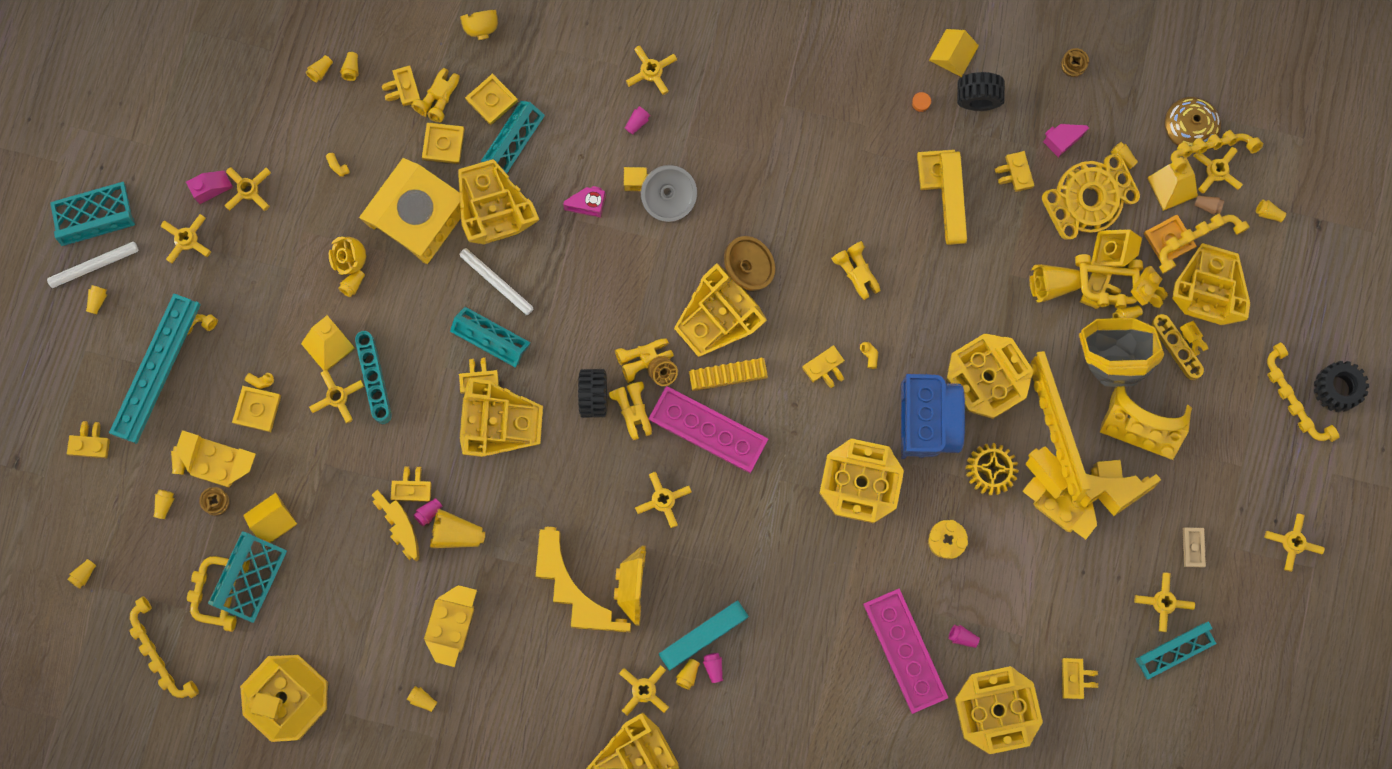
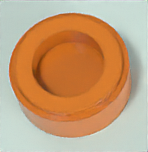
[912,92,931,112]

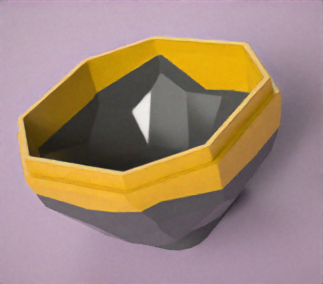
[1079,318,1164,387]

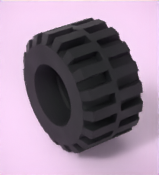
[957,72,1005,111]
[1313,361,1369,412]
[578,369,607,418]

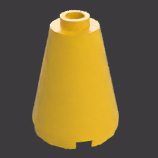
[1029,264,1081,302]
[430,509,485,548]

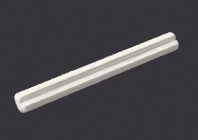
[47,242,139,288]
[459,248,533,315]

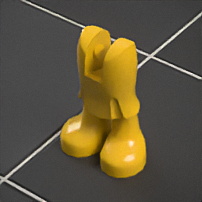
[411,68,460,123]
[831,241,881,300]
[615,338,674,383]
[609,381,652,441]

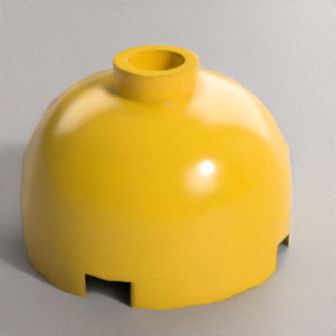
[460,10,498,40]
[328,237,366,275]

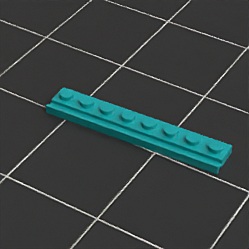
[109,294,201,444]

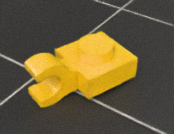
[1180,320,1208,356]

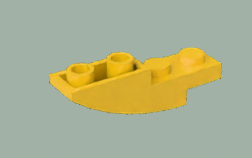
[372,490,419,562]

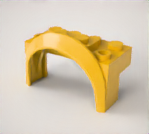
[1100,386,1192,460]

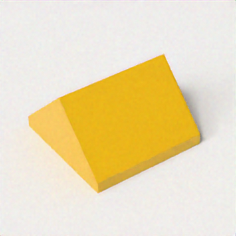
[929,29,979,77]
[243,493,297,547]

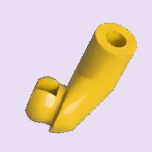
[326,153,350,177]
[860,342,878,369]
[245,373,274,389]

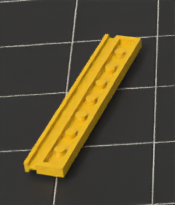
[1030,351,1091,502]

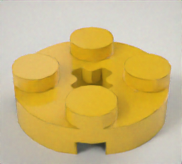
[928,520,968,559]

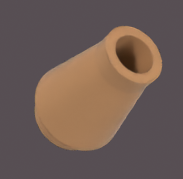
[1195,195,1224,216]

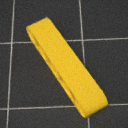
[939,151,967,245]

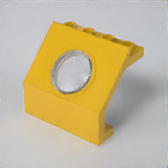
[359,158,461,264]

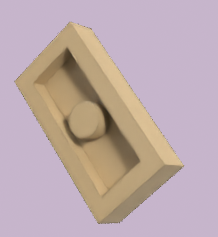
[1183,528,1206,568]

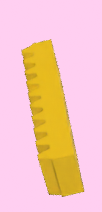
[689,358,768,391]

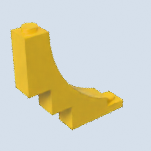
[1025,446,1161,516]
[536,527,631,633]

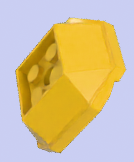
[946,334,1033,419]
[819,438,904,523]
[240,655,328,742]
[955,666,1043,754]

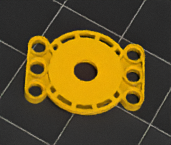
[1042,154,1140,240]

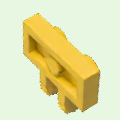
[382,66,421,107]
[995,151,1034,192]
[1131,266,1168,308]
[1080,272,1121,309]
[802,345,845,388]
[459,358,499,394]
[67,421,110,458]
[391,466,432,502]
[1062,658,1098,699]

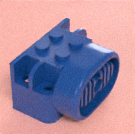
[901,374,965,459]

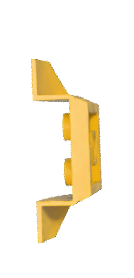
[176,430,256,488]
[1022,477,1097,540]
[424,585,477,667]

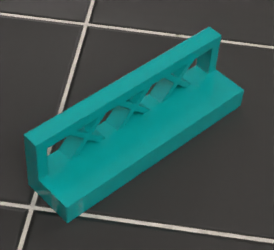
[481,101,545,174]
[450,307,531,368]
[1135,621,1217,680]

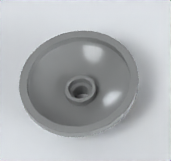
[641,165,697,222]

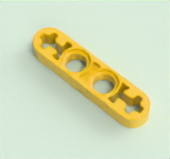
[1152,314,1204,380]

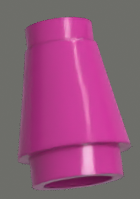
[625,106,651,135]
[413,498,443,527]
[949,625,980,648]
[703,652,723,683]

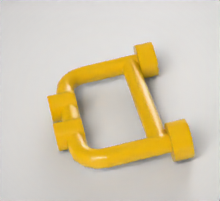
[1075,254,1143,309]
[187,556,250,632]

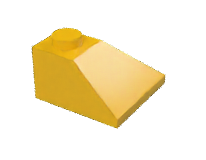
[1147,157,1198,211]
[1091,230,1142,267]
[301,315,355,371]

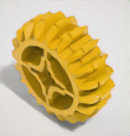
[966,443,1019,496]

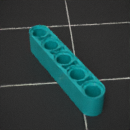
[355,331,392,424]
[658,600,749,671]

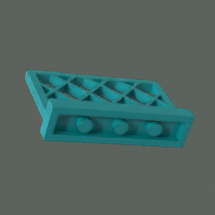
[50,182,135,246]
[208,531,287,623]

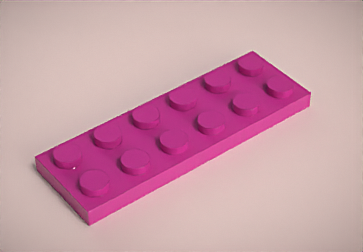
[648,386,768,474]
[863,589,948,714]

